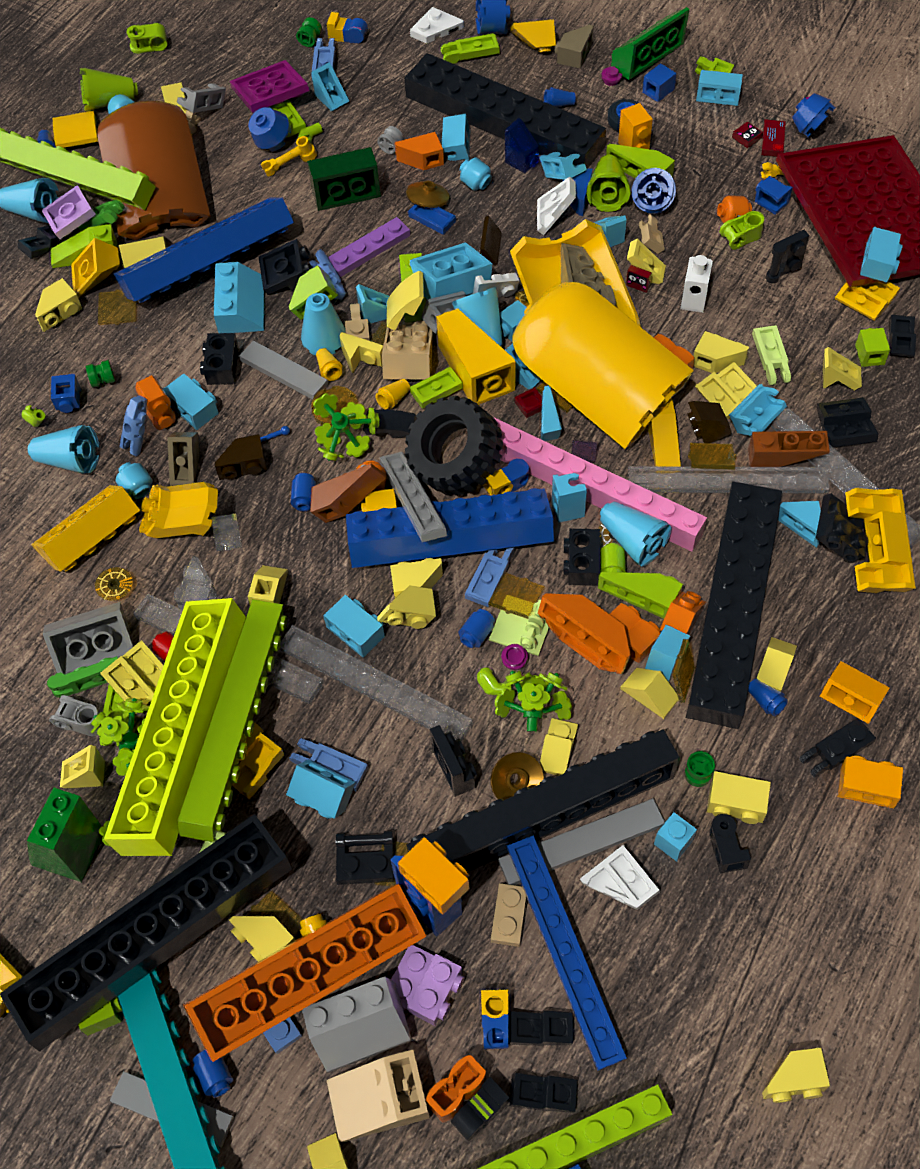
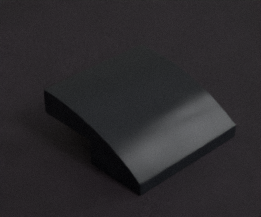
[817,397,879,448]

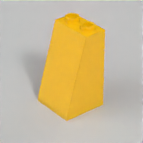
[436,309,515,405]

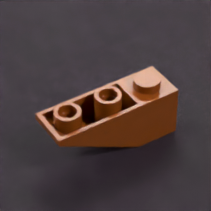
[748,431,830,469]
[310,464,386,523]

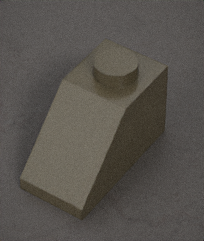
[555,25,594,68]
[167,432,199,485]

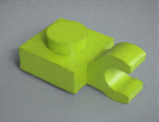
[695,57,735,75]

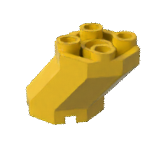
[139,482,218,538]

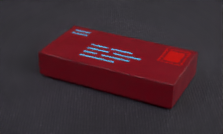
[761,119,786,157]

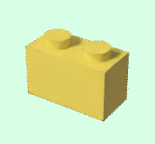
[707,771,771,824]

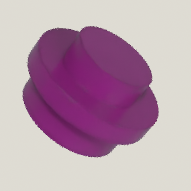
[601,66,622,86]
[501,644,528,670]

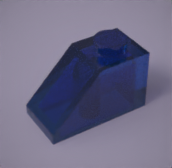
[505,118,539,174]

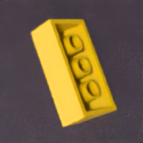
[31,485,140,572]

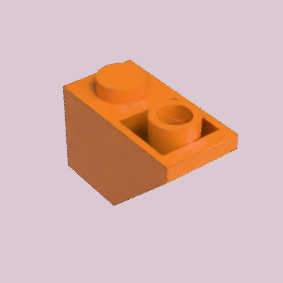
[395,132,444,170]
[660,591,706,635]

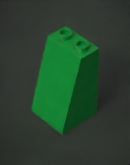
[27,787,103,882]

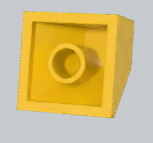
[510,20,556,53]
[71,237,120,298]

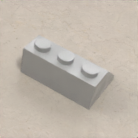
[42,602,134,674]
[302,976,412,1073]

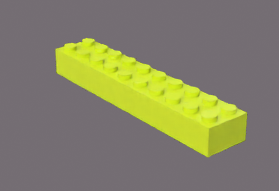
[104,598,246,856]

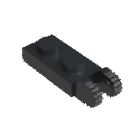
[799,718,876,777]

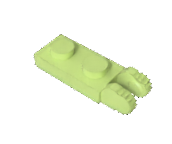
[752,325,791,385]

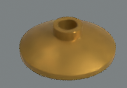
[406,181,449,208]
[490,752,544,800]

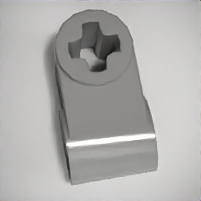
[49,695,102,736]

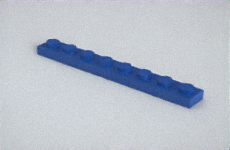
[507,835,626,1071]

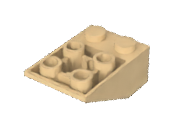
[382,320,433,379]
[327,1050,430,1143]

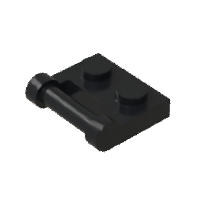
[766,230,810,284]
[336,830,394,885]

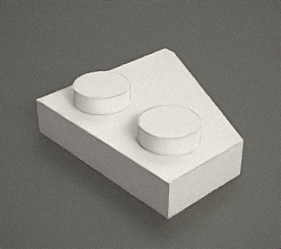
[410,7,464,44]
[537,177,576,235]
[473,273,519,297]
[580,845,660,910]

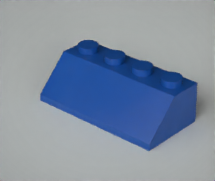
[390,856,462,937]

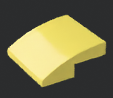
[387,271,424,330]
[695,362,757,419]
[100,640,164,714]

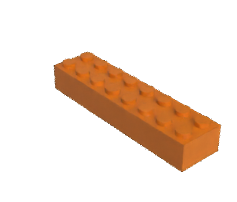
[183,884,427,1062]

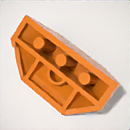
[537,593,630,674]

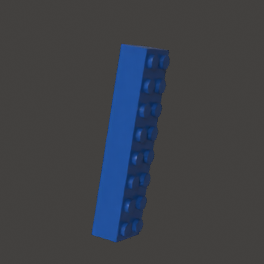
[114,197,294,303]
[346,488,554,568]

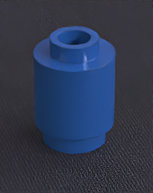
[291,473,316,511]
[458,609,495,648]
[193,1050,233,1098]

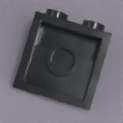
[258,239,312,295]
[816,493,868,563]
[430,725,477,797]

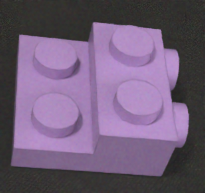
[42,185,96,239]
[391,945,465,1026]

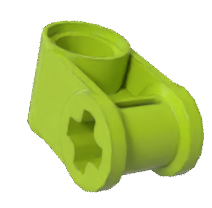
[127,23,167,54]
[719,211,764,250]

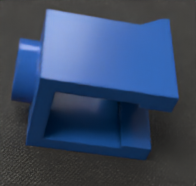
[755,176,793,215]

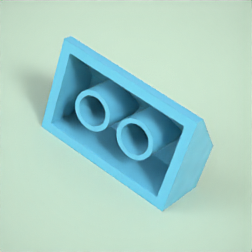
[410,242,492,299]
[214,262,265,333]

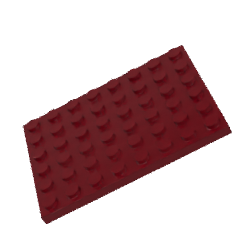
[776,135,920,288]

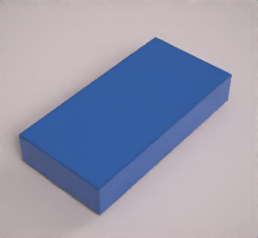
[408,204,456,235]

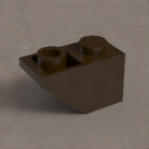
[687,401,732,445]
[215,434,267,480]

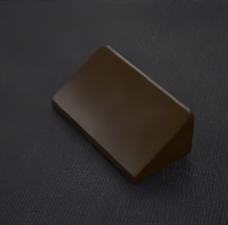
[480,216,502,266]

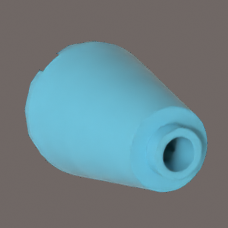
[0,178,59,223]
[452,287,503,346]
[301,293,346,355]
[28,425,99,474]
[600,501,672,566]

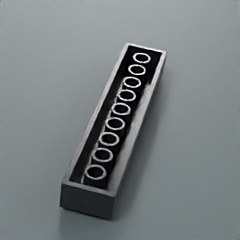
[404,53,606,169]
[685,481,783,729]
[406,729,680,872]
[0,814,292,1052]

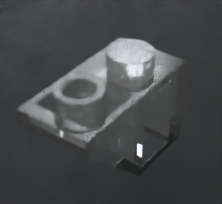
[174,556,217,612]

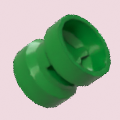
[296,17,322,47]
[86,360,115,388]
[684,751,715,787]

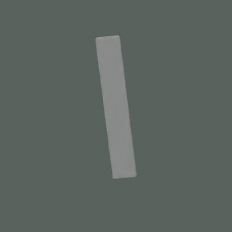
[380,452,447,542]
[498,799,665,885]

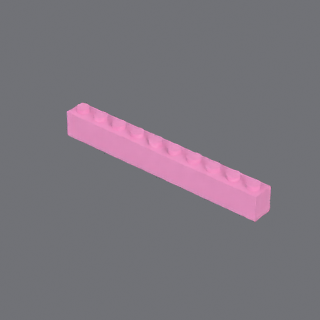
[494,418,707,552]

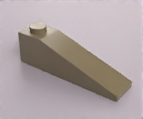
[561,243,616,306]

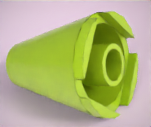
[80,68,138,111]
[586,155,631,212]

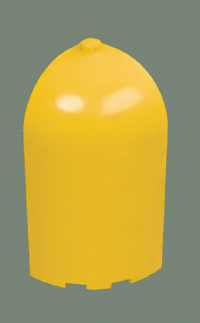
[510,219,640,326]
[512,282,694,449]

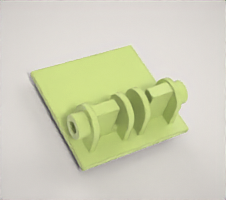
[489,596,549,656]

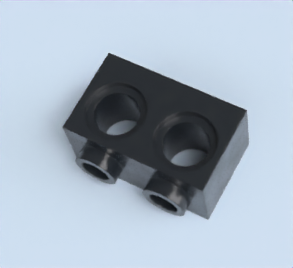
[200,333,239,385]
[563,528,600,586]

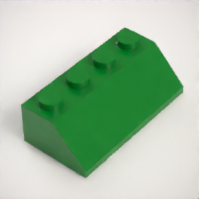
[611,7,690,80]

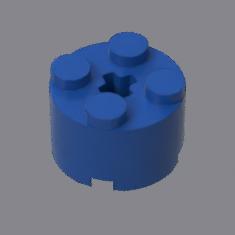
[476,0,510,35]

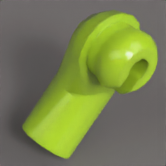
[298,123,322,143]
[22,405,45,427]
[477,667,512,696]

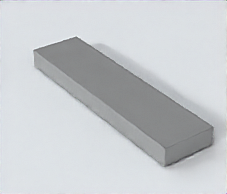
[239,341,328,401]
[110,1071,234,1148]

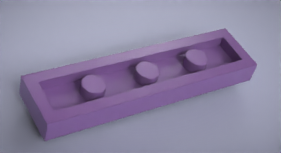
[328,217,410,277]

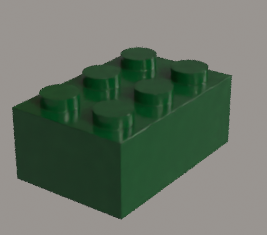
[307,147,381,211]

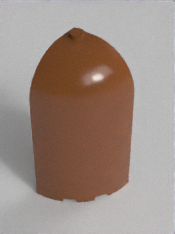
[97,101,210,240]

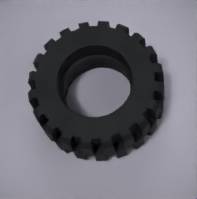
[405,396,503,496]

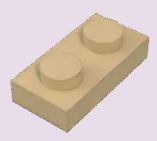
[491,883,526,947]

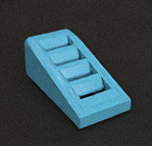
[541,386,562,441]

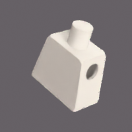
[681,255,713,313]

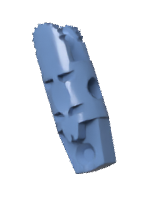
[310,250,346,300]
[120,395,147,457]

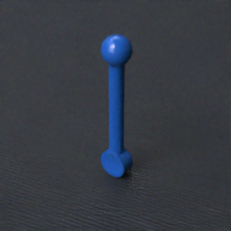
[260,426,290,442]

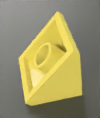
[119,236,167,268]

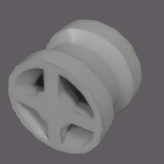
[377,126,404,154]

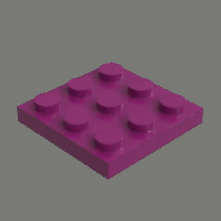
[230,60,309,113]

